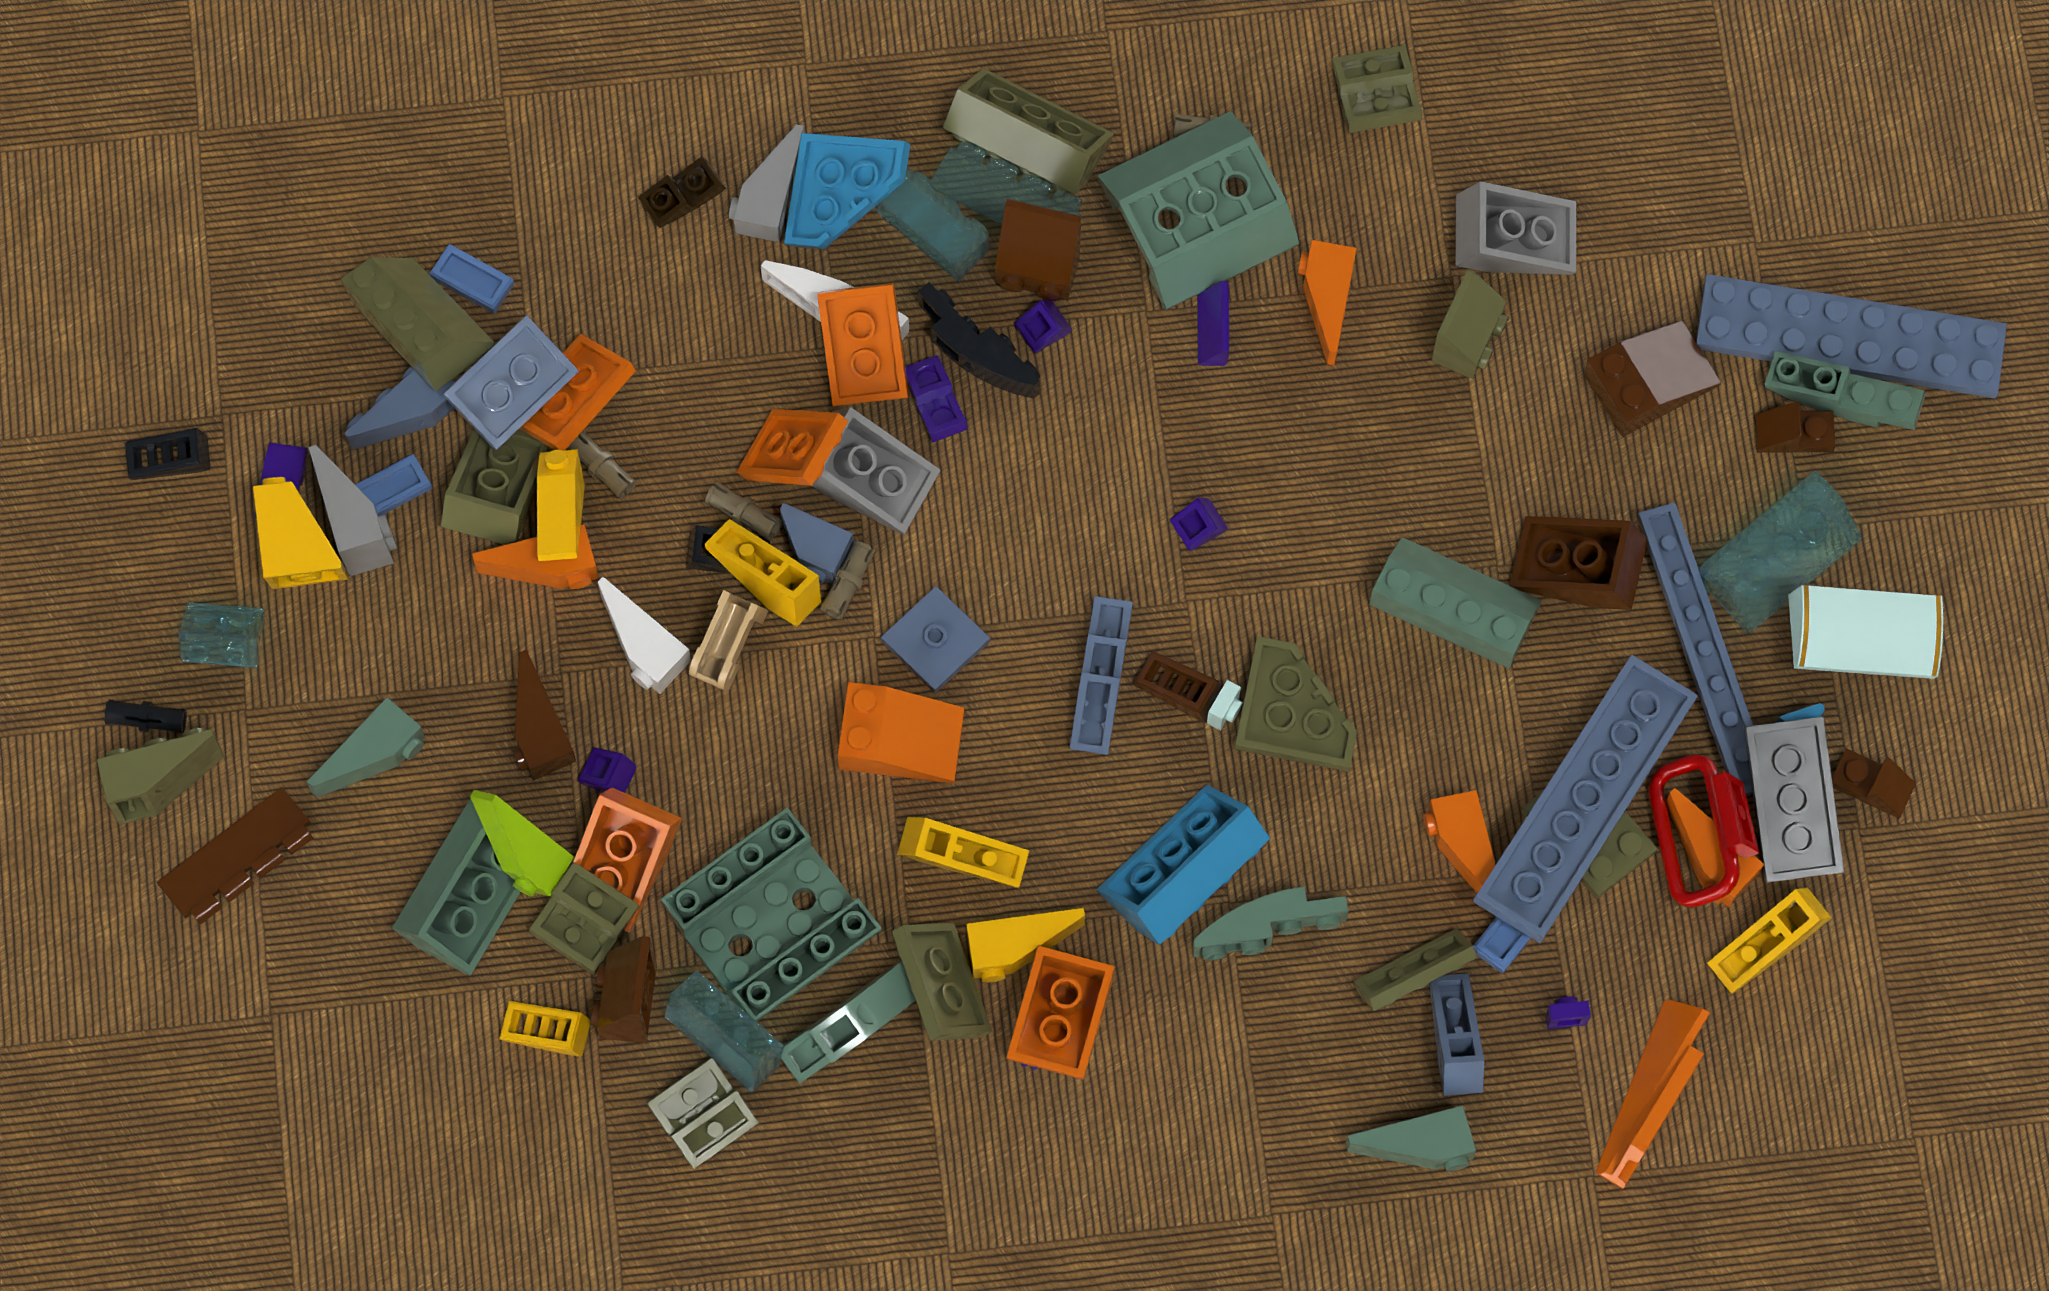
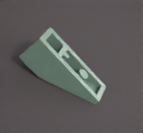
[307,698,425,798]
[1345,1105,1476,1172]

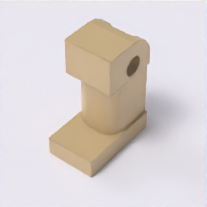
[689,590,769,692]

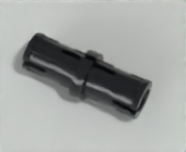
[105,699,187,734]

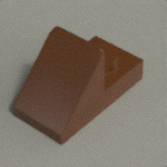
[1755,402,1835,453]
[1832,748,1916,819]

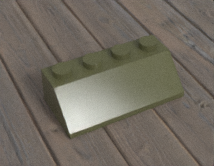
[943,68,1114,194]
[340,257,495,391]

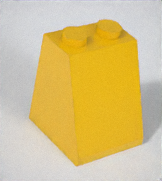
[253,477,349,589]

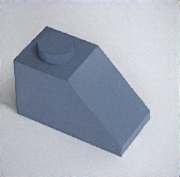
[780,503,853,585]

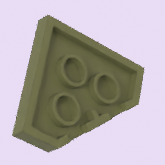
[1235,636,1357,772]

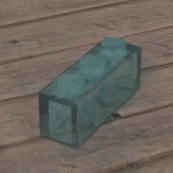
[875,167,989,282]
[665,970,784,1092]

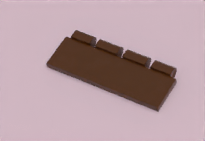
[157,787,313,925]

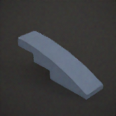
[1070,596,1133,755]

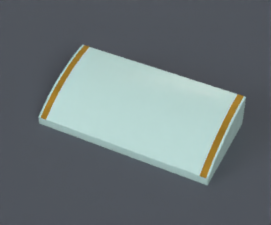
[1788,585,1943,679]

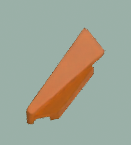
[1596,1000,1710,1189]

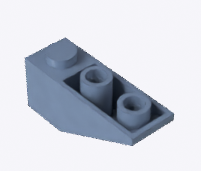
[344,366,455,450]

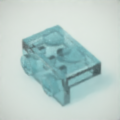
[179,602,265,668]

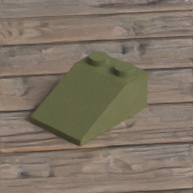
[441,429,550,545]

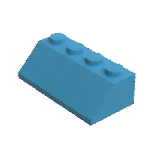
[1096,784,1270,945]

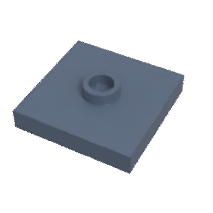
[881,586,990,694]

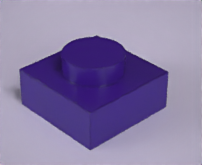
[1545,997,1591,1029]

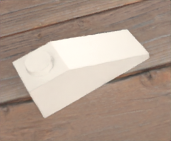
[598,577,691,694]

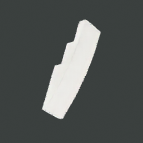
[761,260,909,340]

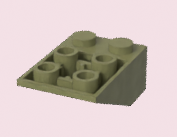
[97,728,224,825]

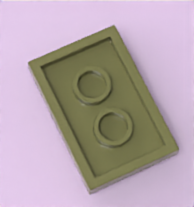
[1521,791,1658,900]
[892,923,993,1041]

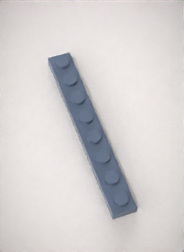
[1637,503,1753,797]

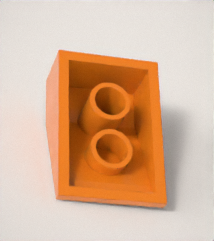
[838,682,965,784]
[573,787,682,932]
[1006,945,1115,1080]

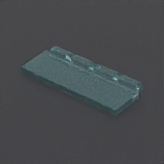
[929,141,1082,225]

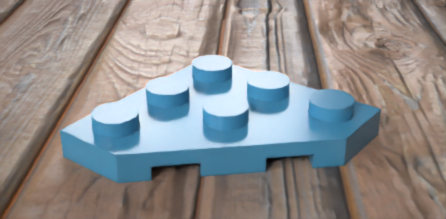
[784,133,910,250]

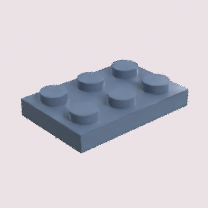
[442,315,579,450]

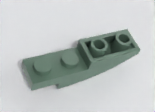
[1765,351,1925,430]
[1192,886,1348,961]
[777,959,916,1084]

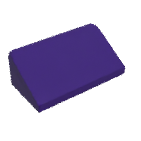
[1197,281,1229,366]

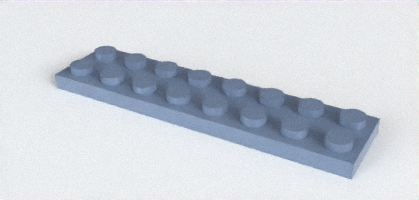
[1696,274,2007,399]
[1473,655,1698,944]

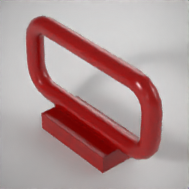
[1648,754,1759,908]

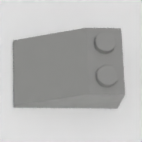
[1456,181,1576,275]
[812,407,941,534]
[309,445,397,576]

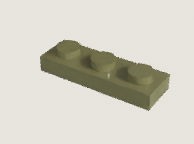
[1354,928,1477,1011]

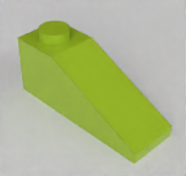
[470,790,574,897]

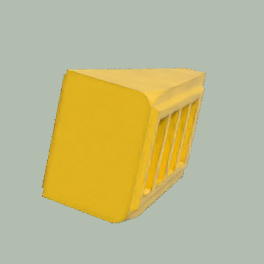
[499,1001,590,1057]

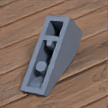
[1429,973,1484,1096]

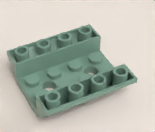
[1097,111,1300,310]
[661,807,882,1023]

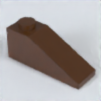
[512,649,576,781]

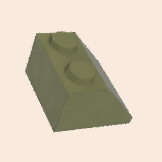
[1431,269,1509,379]

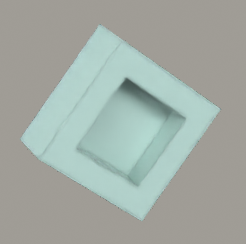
[1207,680,1243,731]

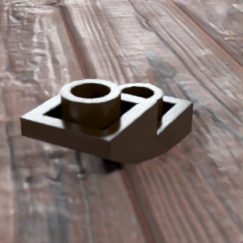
[638,156,727,228]

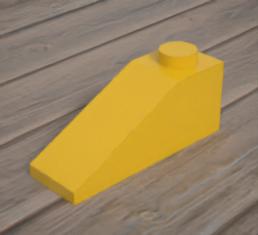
[537,449,585,561]
[705,519,821,627]
[897,817,1029,888]
[1707,887,1832,994]
[967,908,1085,983]

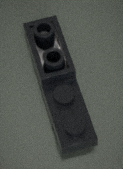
[918,282,1041,399]

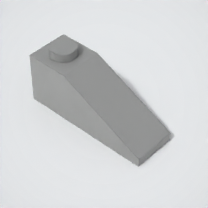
[729,124,804,242]

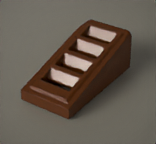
[1134,651,1222,723]

